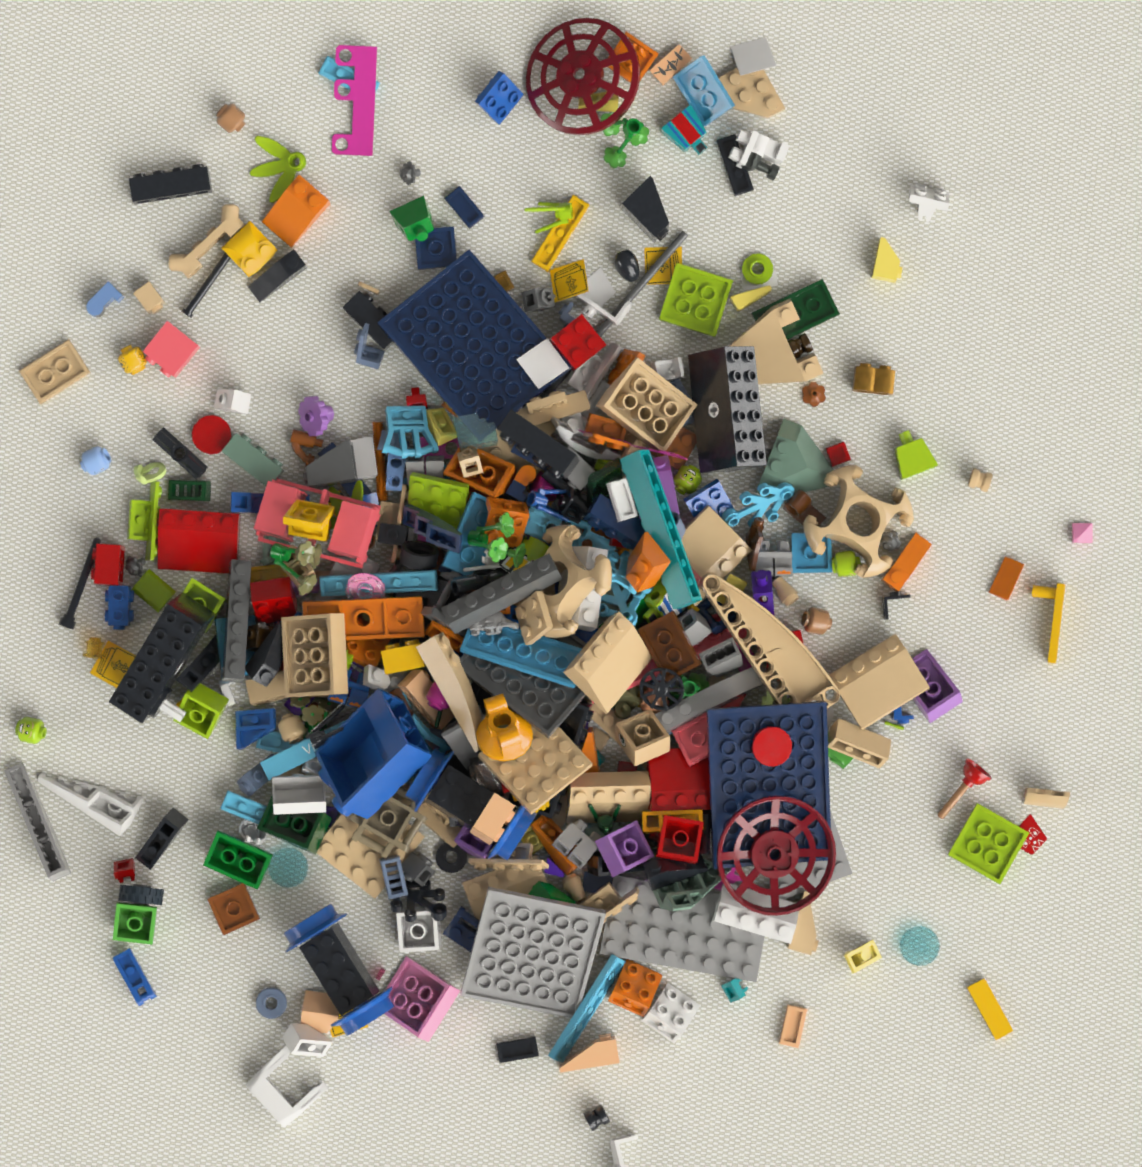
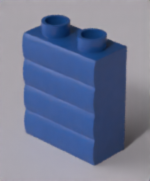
[314,688,432,819]

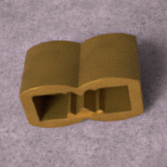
[852,363,896,396]

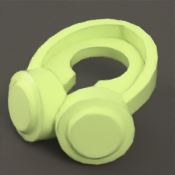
[134,462,167,485]

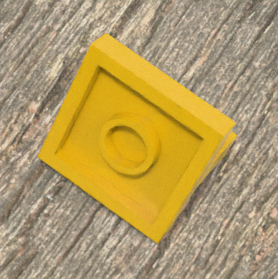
[283,499,335,542]

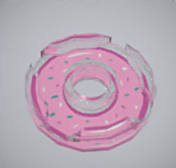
[345,573,386,599]

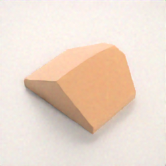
[301,990,339,1033]

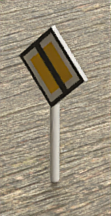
[463,546,534,573]

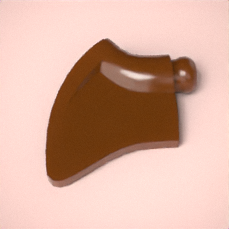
[746,517,764,571]

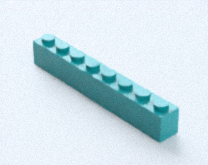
[620,450,702,609]

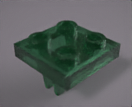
[587,457,623,505]

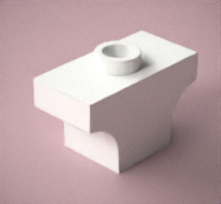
[214,389,251,414]

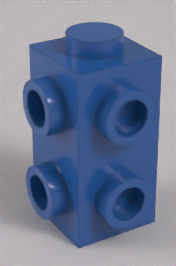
[105,586,134,630]

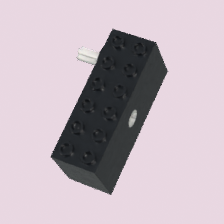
[688,346,772,473]
[109,592,216,723]

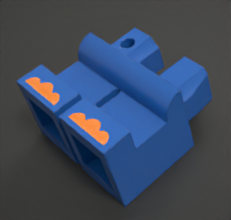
[328,670,370,708]

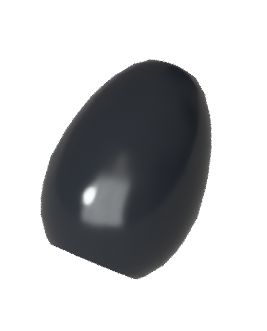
[614,249,639,282]

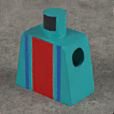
[661,105,708,155]

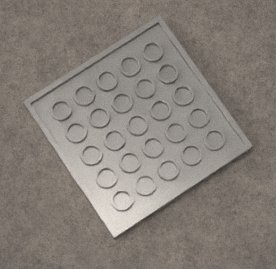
[460,887,606,1018]

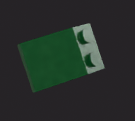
[257,794,332,855]

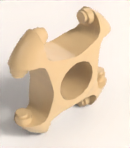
[803,465,914,578]
[515,525,612,638]

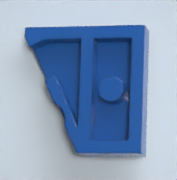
[235,708,276,750]

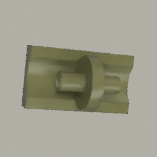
[612,687,641,719]

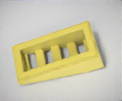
[578,91,619,112]
[730,285,772,312]

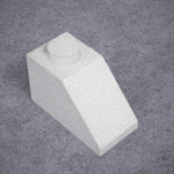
[282,1023,332,1057]

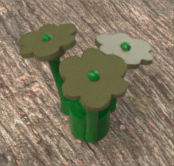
[290,696,340,735]

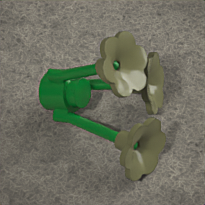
[270,541,322,596]

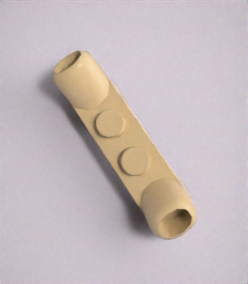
[169,204,245,279]

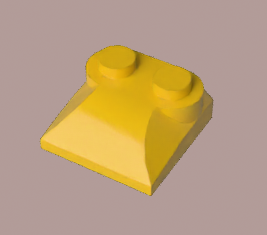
[221,221,277,277]

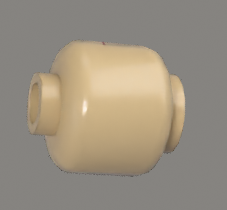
[278,713,307,744]

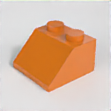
[626,531,671,592]

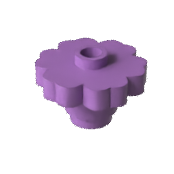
[298,396,334,436]

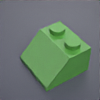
[112,902,157,945]

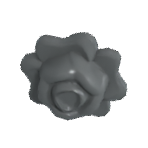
[400,161,421,185]
[880,530,902,550]
[125,556,146,577]

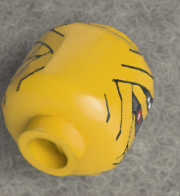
[118,344,147,375]

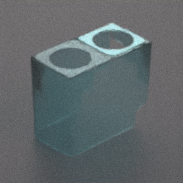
[453,413,498,452]

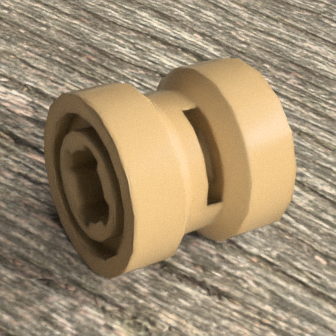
[968,468,993,492]

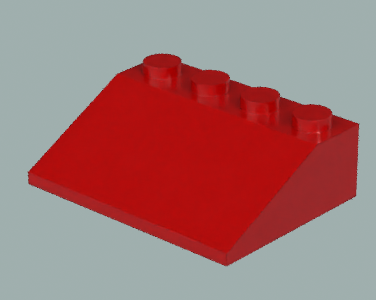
[157,508,241,574]
[647,748,710,811]

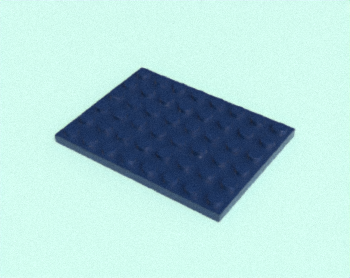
[378,249,572,442]
[706,701,831,869]

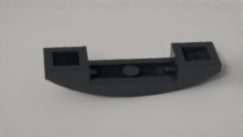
[176,635,219,692]

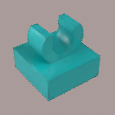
[721,978,748,1003]

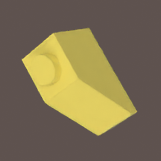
[872,237,903,283]

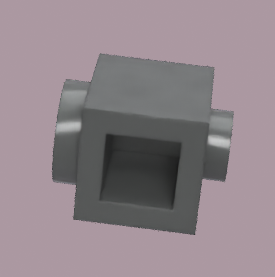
[521,287,556,312]
[401,852,436,887]

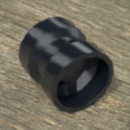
[583,1105,610,1131]

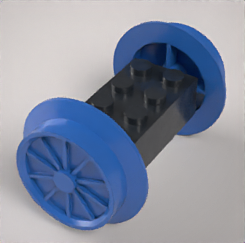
[405,748,537,861]
[284,904,394,1036]

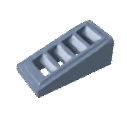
[379,854,408,899]

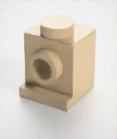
[457,448,483,478]

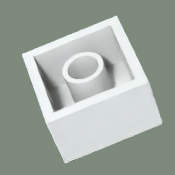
[396,908,442,953]

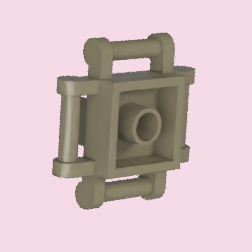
[346,787,427,859]

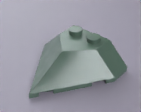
[755,418,839,497]
[647,846,732,911]

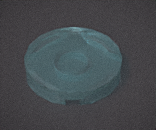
[268,848,308,888]
[900,926,940,966]

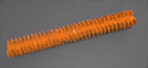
[372,422,388,501]

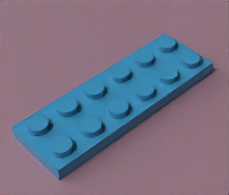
[460,627,582,688]

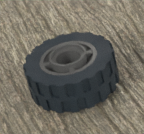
[118,884,164,906]

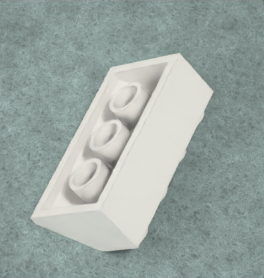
[557,546,608,632]
[712,884,799,944]

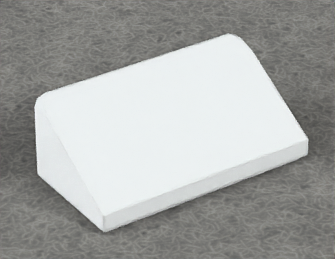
[351,436,378,479]

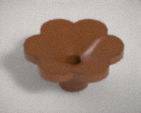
[802,382,826,407]

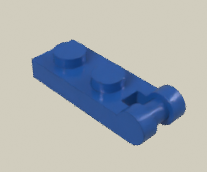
[112,948,157,1006]

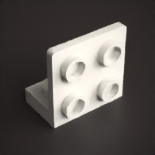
[642,983,700,1043]

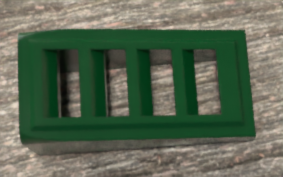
[168,480,211,501]

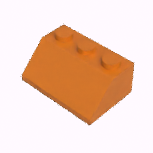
[443,442,516,498]

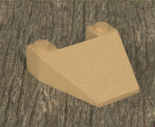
[728,299,823,384]

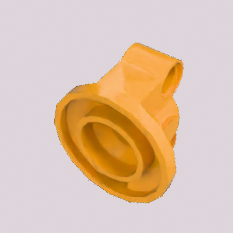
[476,693,533,761]

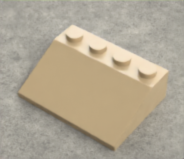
[596,357,697,452]
[681,505,752,606]
[563,612,652,714]
[281,613,348,698]
[829,634,930,730]
[566,771,651,824]
[462,854,548,920]

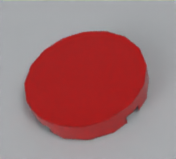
[192,415,232,455]
[752,726,792,766]

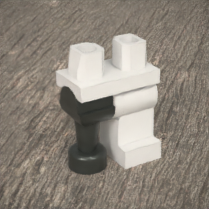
[728,130,790,181]

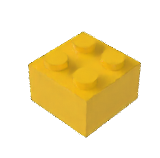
[381,639,426,675]

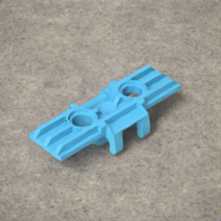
[524,507,616,554]

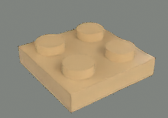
[515,591,553,645]

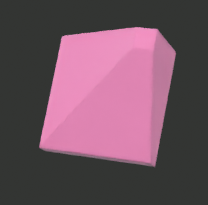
[1072,523,1092,543]

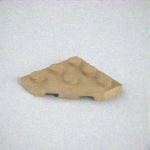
[719,68,785,119]

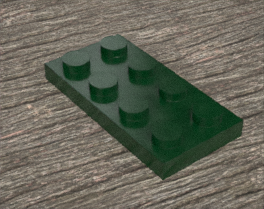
[751,279,840,340]

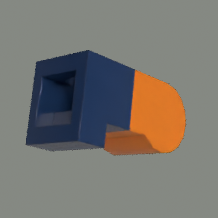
[505,465,536,502]

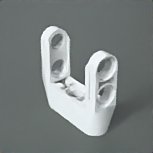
[245,1045,329,1127]

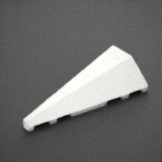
[38,772,143,836]

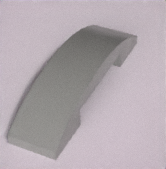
[551,417,621,460]

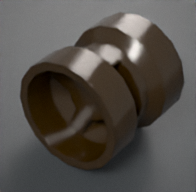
[788,333,813,359]

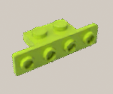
[127,481,162,561]

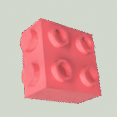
[142,321,200,378]

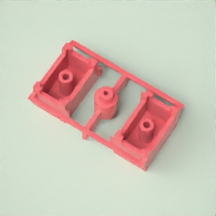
[254,479,381,569]

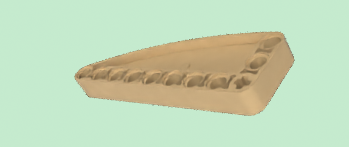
[700,574,840,708]

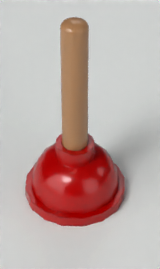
[938,758,992,819]

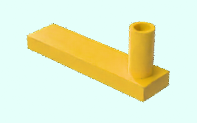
[1032,583,1066,664]

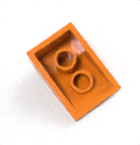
[262,175,330,248]

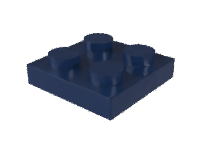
[415,226,457,270]

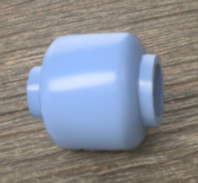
[80,446,111,475]

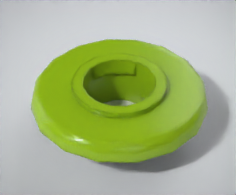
[742,253,773,285]

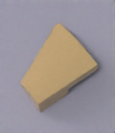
[1023,788,1070,809]

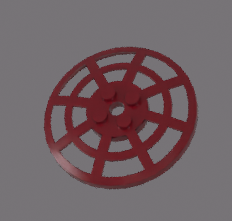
[526,18,640,136]
[717,795,836,916]

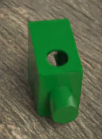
[390,195,434,241]

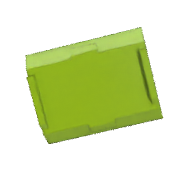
[132,569,176,613]

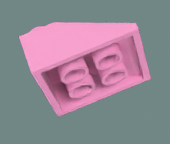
[384,956,460,1042]

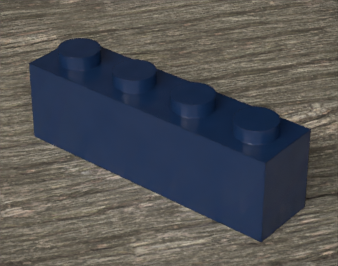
[583,494,645,550]

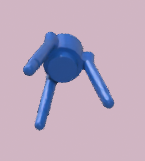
[527,488,568,522]

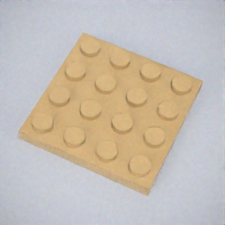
[478,726,593,815]
[317,814,425,899]

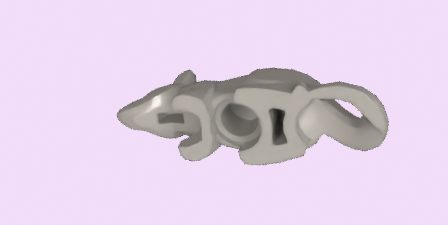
[468,611,519,636]

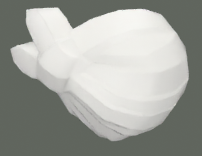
[238,819,268,847]

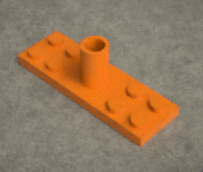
[302,596,425,640]

